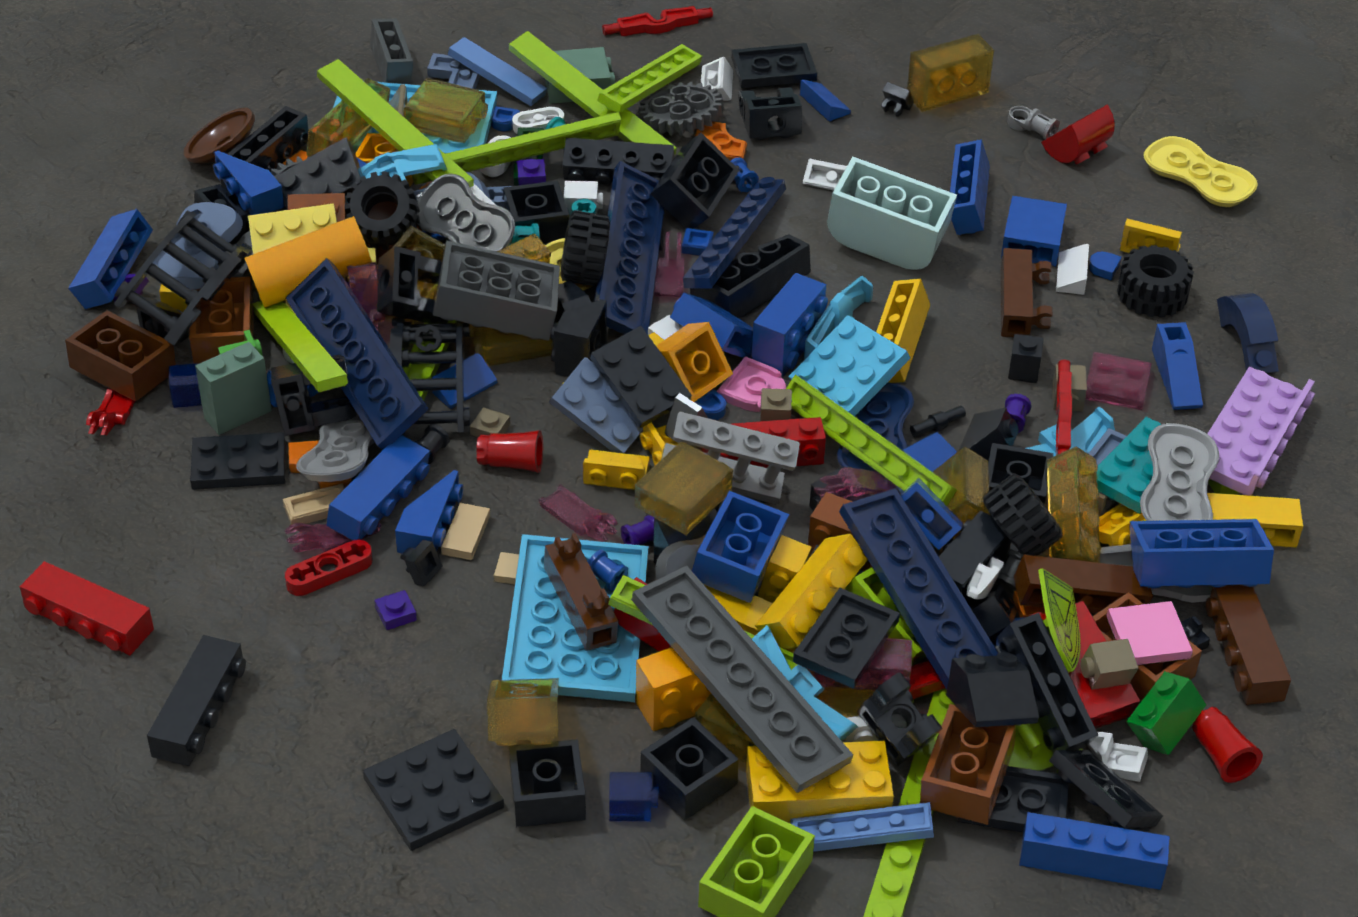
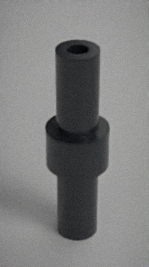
[910,405,966,437]

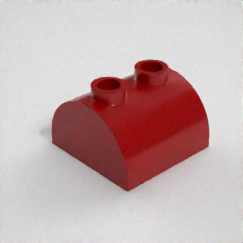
[1041,104,1115,165]

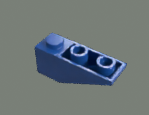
[213,151,284,215]
[1152,322,1203,410]
[395,470,463,553]

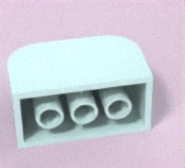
[827,156,957,270]

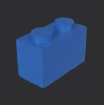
[901,478,963,550]

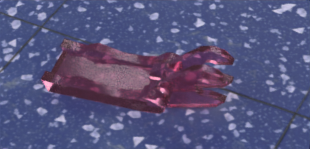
[654,232,685,297]
[347,262,385,330]
[814,467,901,500]
[539,484,618,542]
[285,522,381,552]

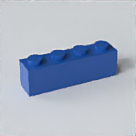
[950,139,990,235]
[68,209,153,309]
[326,435,430,540]
[1019,812,1170,890]

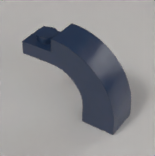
[1217,293,1279,374]

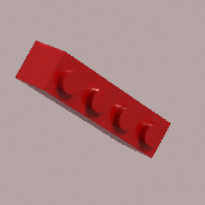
[19,561,154,656]

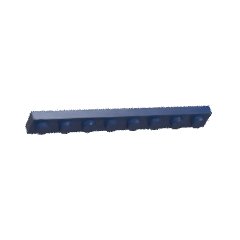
[683,177,786,288]

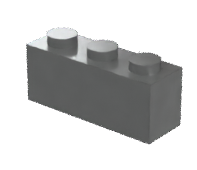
[370,18,413,84]

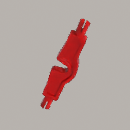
[602,6,713,36]
[1056,359,1072,471]

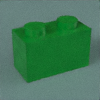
[1126,671,1206,755]

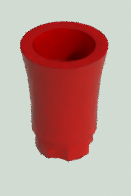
[476,430,544,473]
[1192,707,1263,783]

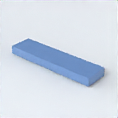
[448,37,547,106]
[791,802,934,852]

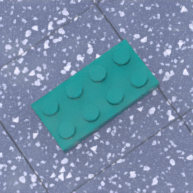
[1086,417,1161,514]

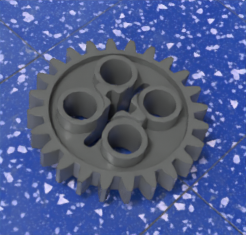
[638,82,724,136]

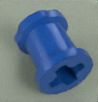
[731,157,759,192]
[588,550,628,591]

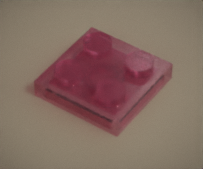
[1085,352,1152,410]

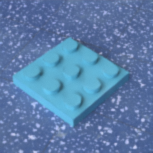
[788,315,911,416]

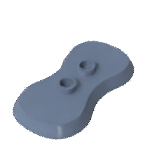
[156,202,243,290]

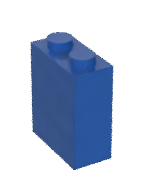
[1001,196,1067,267]
[670,292,753,358]

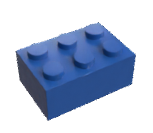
[752,273,828,377]
[692,490,789,603]

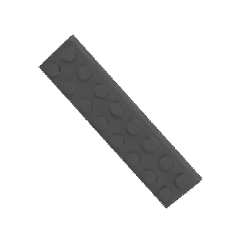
[631,565,853,793]

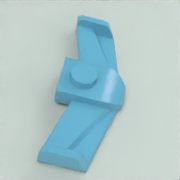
[347,144,447,203]
[804,276,873,360]
[1026,407,1115,471]
[752,625,858,741]

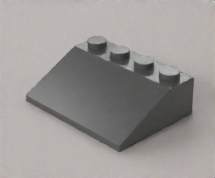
[433,240,560,341]

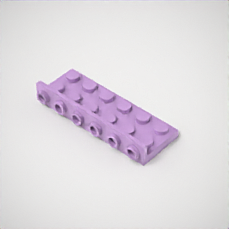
[1208,367,1316,496]

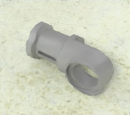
[1007,106,1060,139]

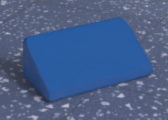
[800,80,851,122]
[432,353,497,409]
[903,432,960,472]

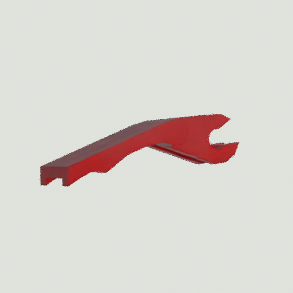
[86,388,135,436]

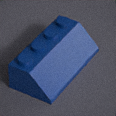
[1129,519,1274,589]

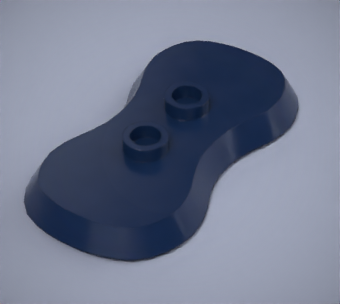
[837,383,914,478]

